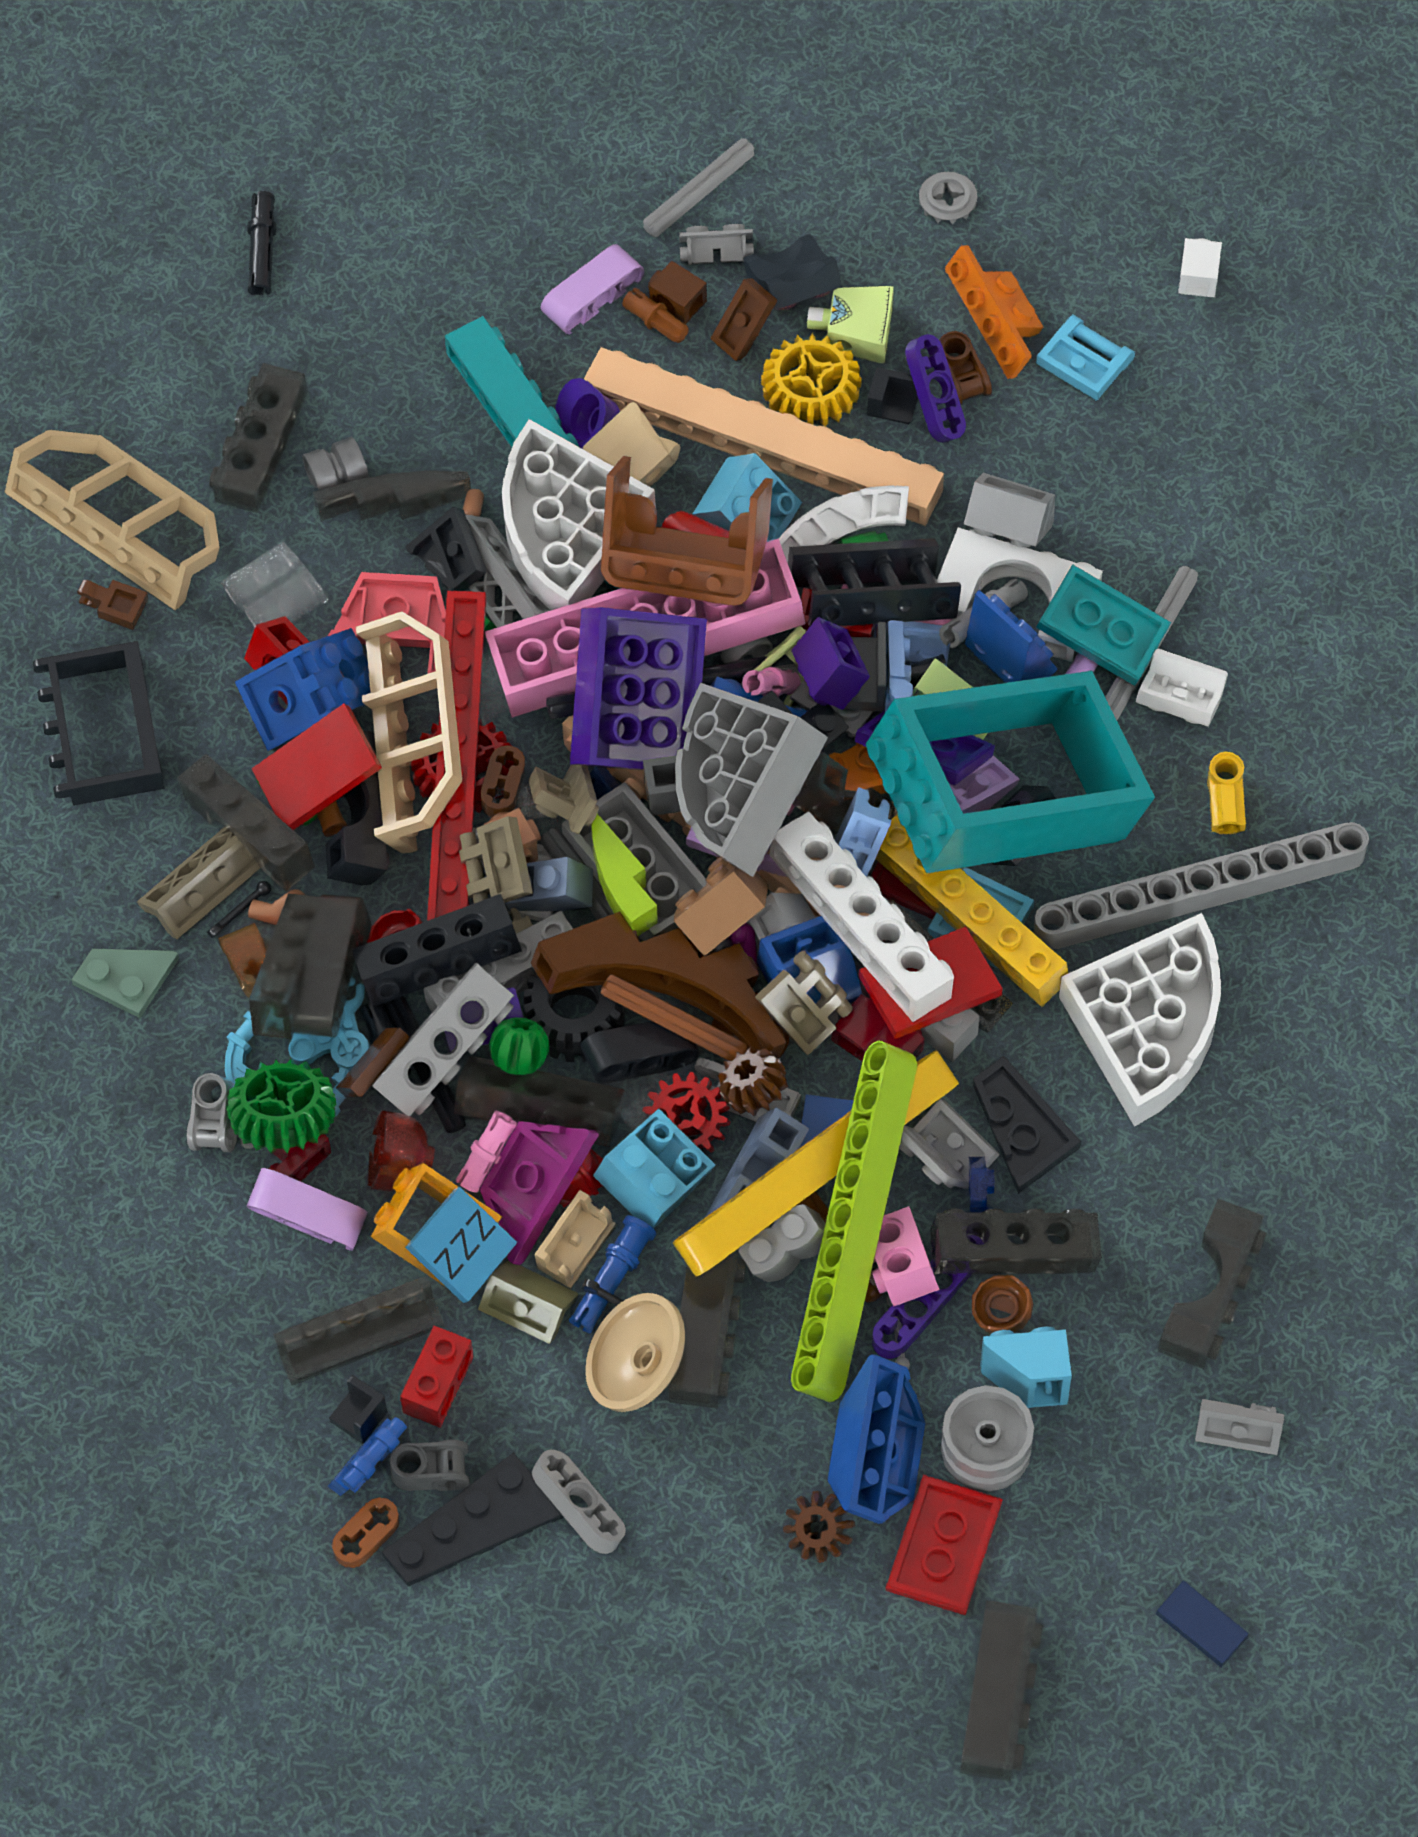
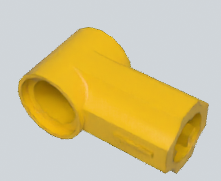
[1207,752,1246,834]

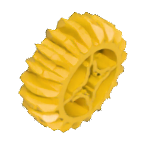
[761,333,862,427]

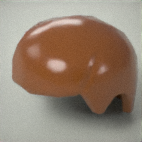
[972,1275,1034,1334]

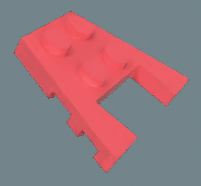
[328,572,446,677]

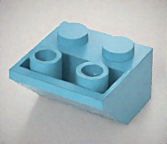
[692,453,802,542]
[593,1109,715,1229]
[980,1326,1072,1408]

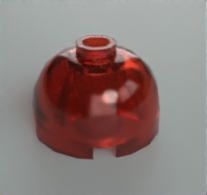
[367,1110,435,1192]

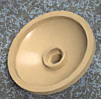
[586,1293,685,1412]

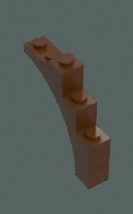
[531,912,787,1059]

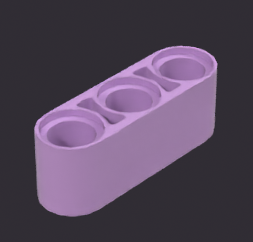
[540,244,644,335]
[246,1168,368,1251]

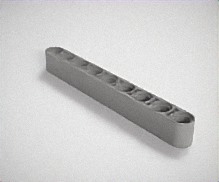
[1033,822,1369,950]

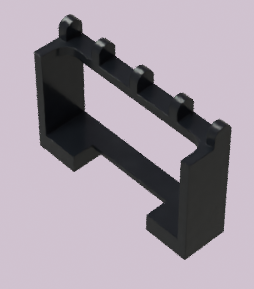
[33,641,165,806]

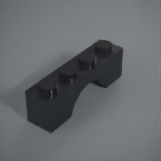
[325,730,389,885]

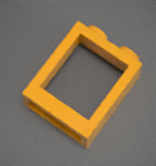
[371,1163,502,1286]

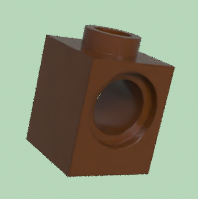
[648,261,707,325]

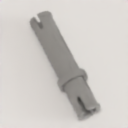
[939,578,1028,648]

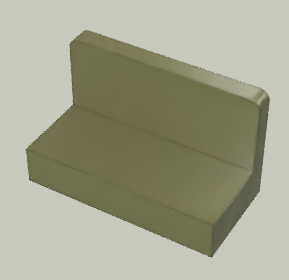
[478,1261,579,1344]

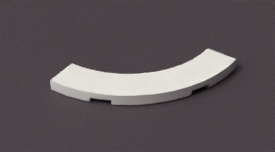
[779,486,909,562]

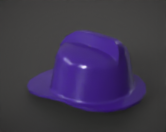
[555,378,620,449]

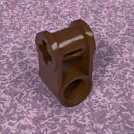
[939,331,992,405]

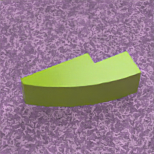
[591,813,658,936]

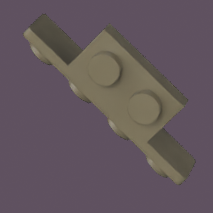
[528,765,599,834]

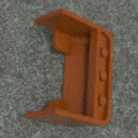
[601,456,773,606]

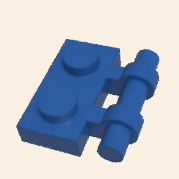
[328,1417,407,1496]

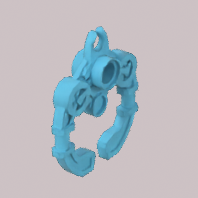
[224,976,371,1116]

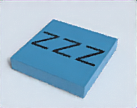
[405,1187,517,1303]

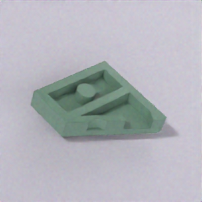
[71,949,179,1018]

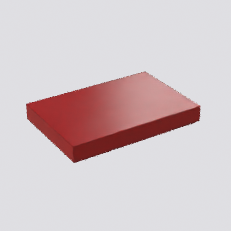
[251,703,382,833]
[859,926,1003,1039]
[886,1475,1003,1616]

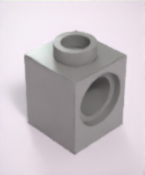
[749,892,815,940]

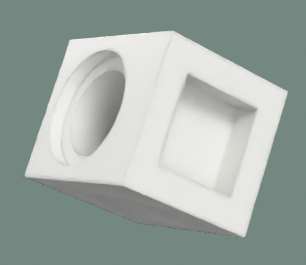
[1178,238,1222,297]

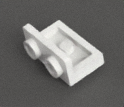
[1136,649,1228,727]

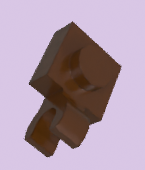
[77,579,148,630]

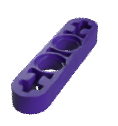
[872,1231,985,1359]

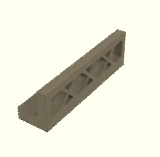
[137,804,292,939]

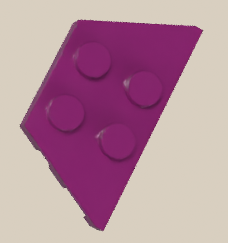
[479,1121,599,1265]

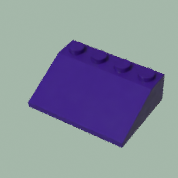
[570,607,707,771]

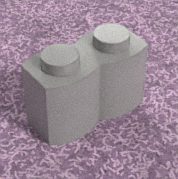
[739,1204,826,1282]

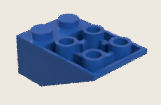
[965,590,1058,683]

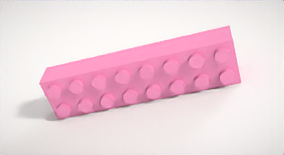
[485,538,805,717]

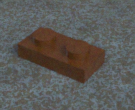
[710,278,778,361]

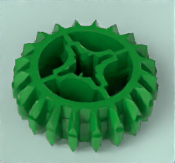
[227,1058,336,1154]

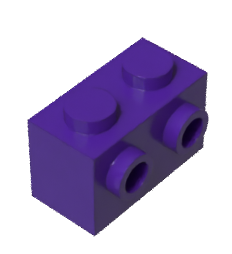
[791,617,870,710]

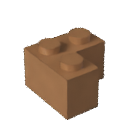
[673,857,769,956]

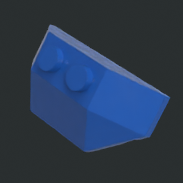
[827,1354,925,1524]

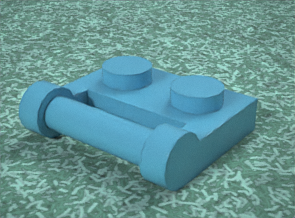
[1036,315,1135,401]

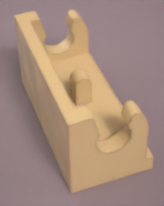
[534,1190,616,1289]

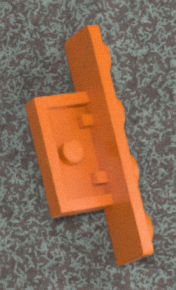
[945,245,1043,379]

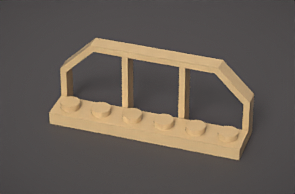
[5,430,219,610]
[356,611,462,853]

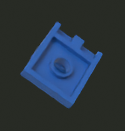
[235,628,371,751]

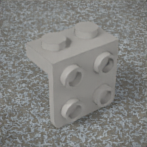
[899,1099,1000,1189]

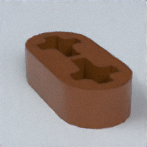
[332,1497,400,1568]

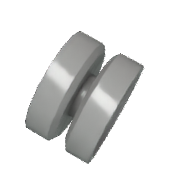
[941,1385,1034,1492]

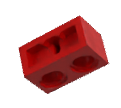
[400,1326,474,1428]

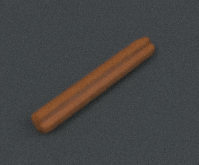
[600,974,747,1061]

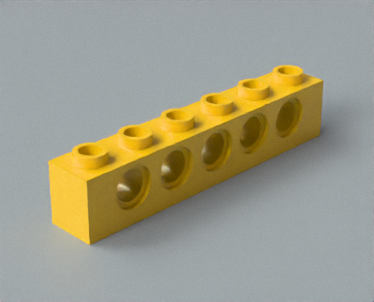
[875,813,1068,1007]

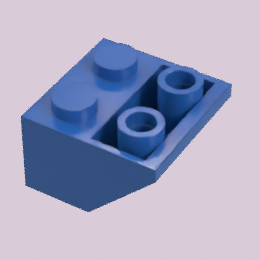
[756,916,863,1004]

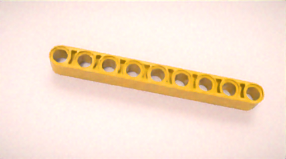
[673,1050,959,1277]

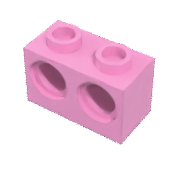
[872,1206,939,1307]

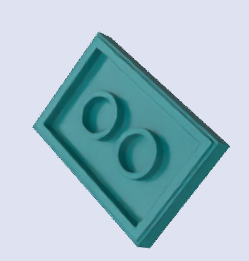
[1036,564,1172,686]

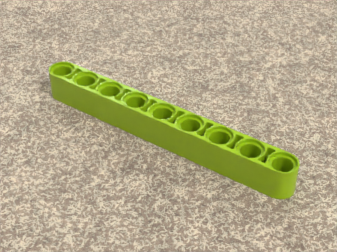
[791,1041,917,1402]

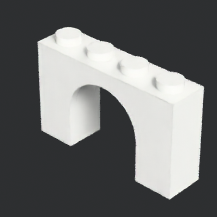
[937,528,1103,662]

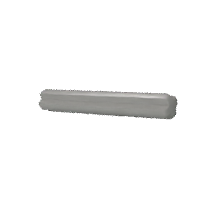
[643,138,755,237]

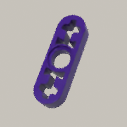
[905,334,966,443]

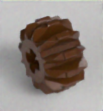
[717,1046,788,1116]
[783,1491,855,1563]

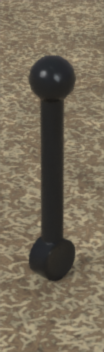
[207,881,271,938]
[582,1279,624,1306]

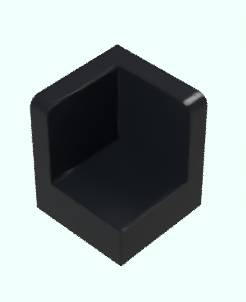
[867,367,918,424]
[329,1375,388,1444]

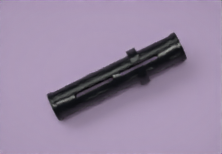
[247,191,277,295]

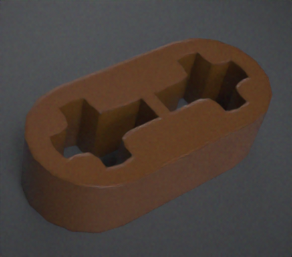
[481,746,525,817]

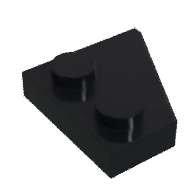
[406,507,487,591]

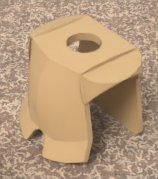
[583,402,680,487]

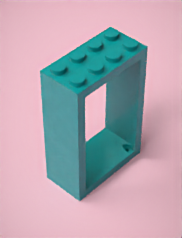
[866,671,1155,873]

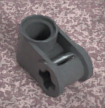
[390,1440,470,1491]

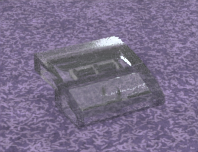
[220,542,329,627]

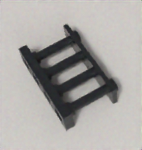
[787,538,961,627]

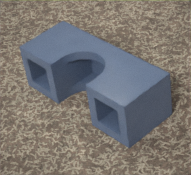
[705,1107,809,1217]

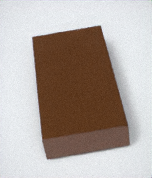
[336,1028,409,1097]

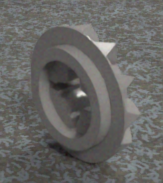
[919,172,977,224]

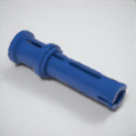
[569,1215,657,1334]

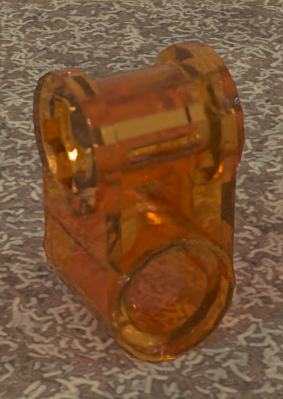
[218,923,277,1001]

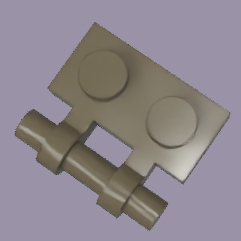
[459,816,533,903]
[755,951,853,1055]

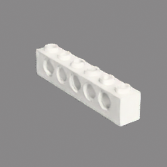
[769,812,954,1022]

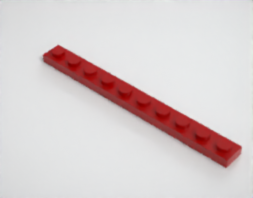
[427,591,487,921]

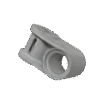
[187,1073,237,1152]

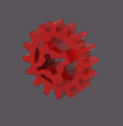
[642,1072,731,1153]

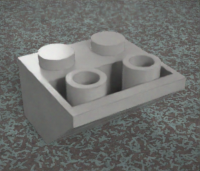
[964,473,1055,548]

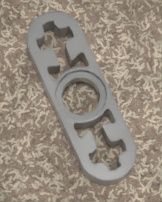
[532,1450,626,1554]

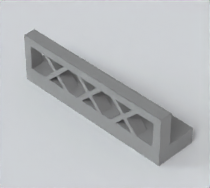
[465,514,551,628]

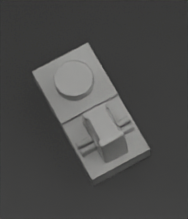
[1195,1399,1284,1455]

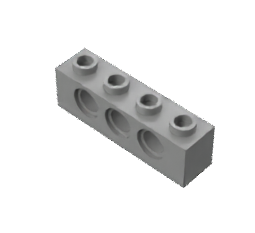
[424,911,573,1012]
[372,963,514,1117]

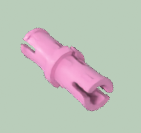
[742,667,801,697]
[456,1111,517,1193]

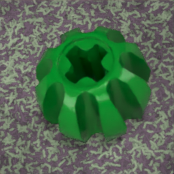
[489,1017,549,1075]

